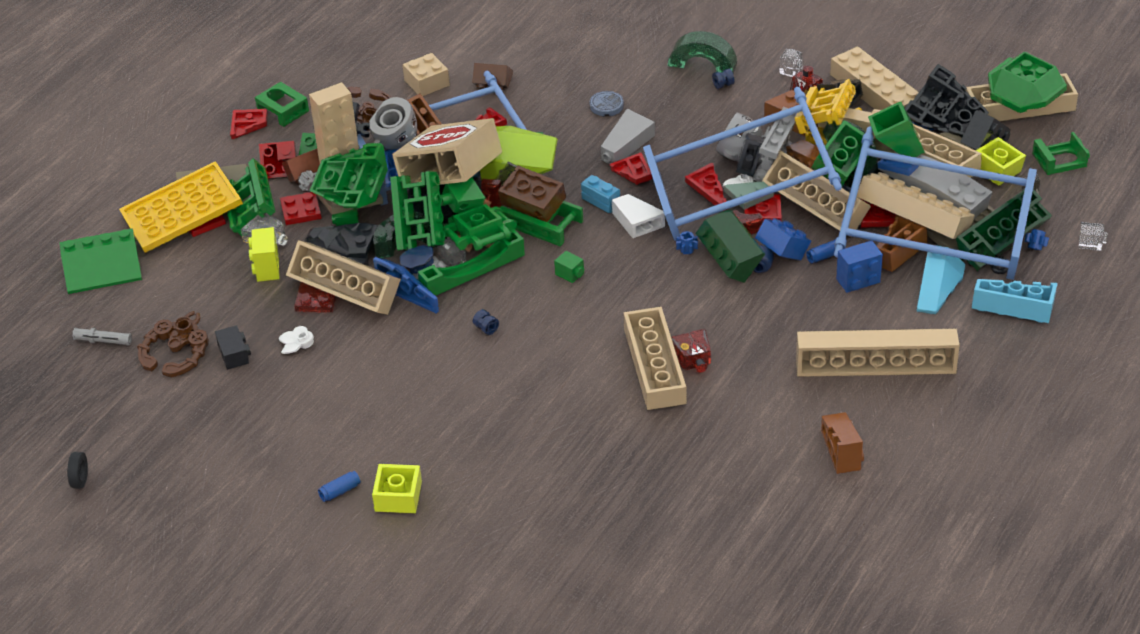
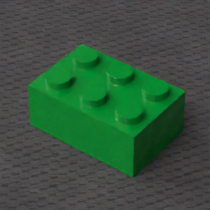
[811,120,875,187]

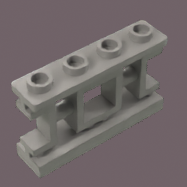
[753,107,797,182]

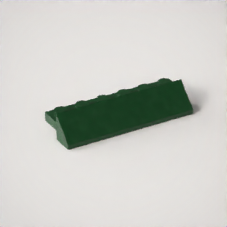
[956,189,1052,271]

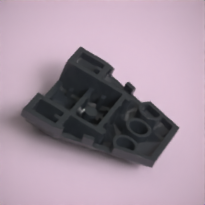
[905,64,989,137]
[304,223,385,266]

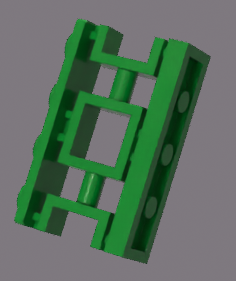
[227,158,276,236]
[390,171,445,251]

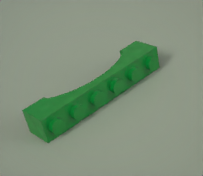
[418,229,525,296]

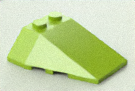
[480,126,558,189]

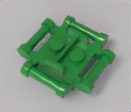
[443,203,517,251]

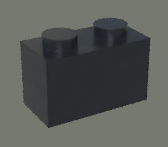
[736,133,764,177]
[215,325,251,370]

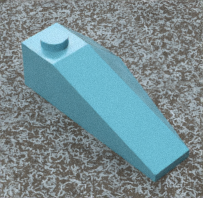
[917,246,965,314]

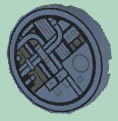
[590,91,624,116]

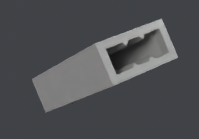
[601,109,655,164]

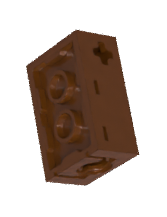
[498,165,566,222]

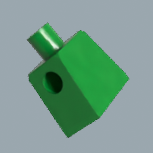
[441,177,485,213]

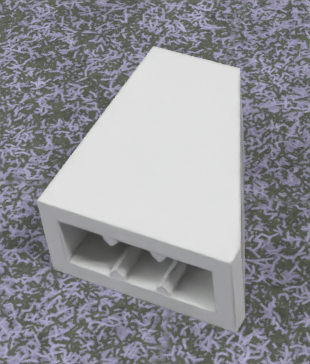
[612,194,665,238]

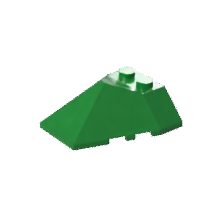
[310,143,388,208]

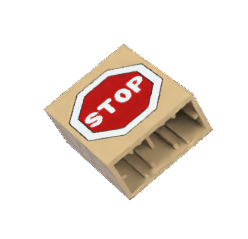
[392,118,502,185]

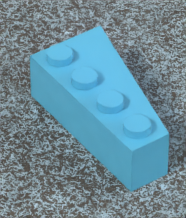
[972,279,1058,323]

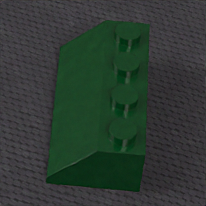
[695,209,765,283]

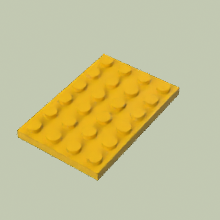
[119,161,243,253]

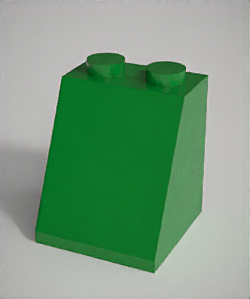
[868,101,925,157]

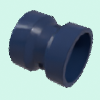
[712,68,735,89]
[472,309,499,335]

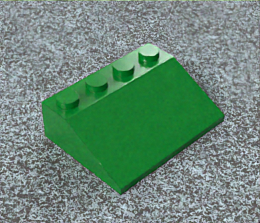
[59,228,142,294]

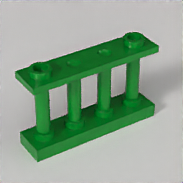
[500,201,583,247]

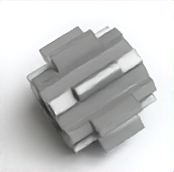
[298,170,316,192]

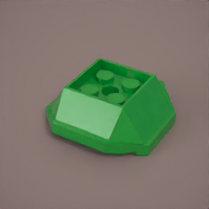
[988,51,1067,113]

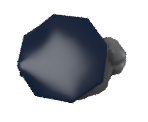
[400,245,446,280]

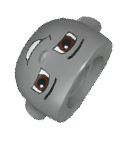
[369,97,417,150]
[715,112,763,162]

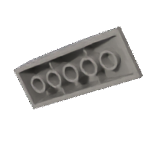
[878,152,992,219]

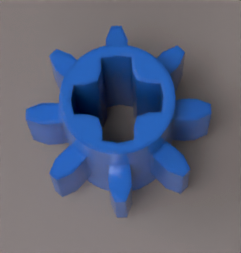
[1024,229,1049,251]
[676,231,698,254]

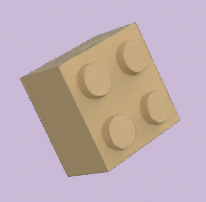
[403,53,450,96]

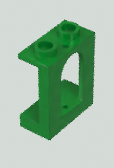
[255,82,309,127]
[1032,132,1090,175]

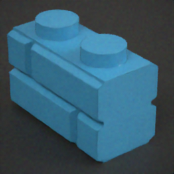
[581,175,620,213]

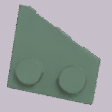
[724,181,774,210]

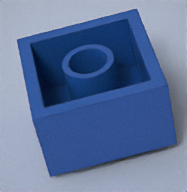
[755,218,811,260]
[836,241,883,293]

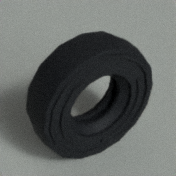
[67,452,88,489]

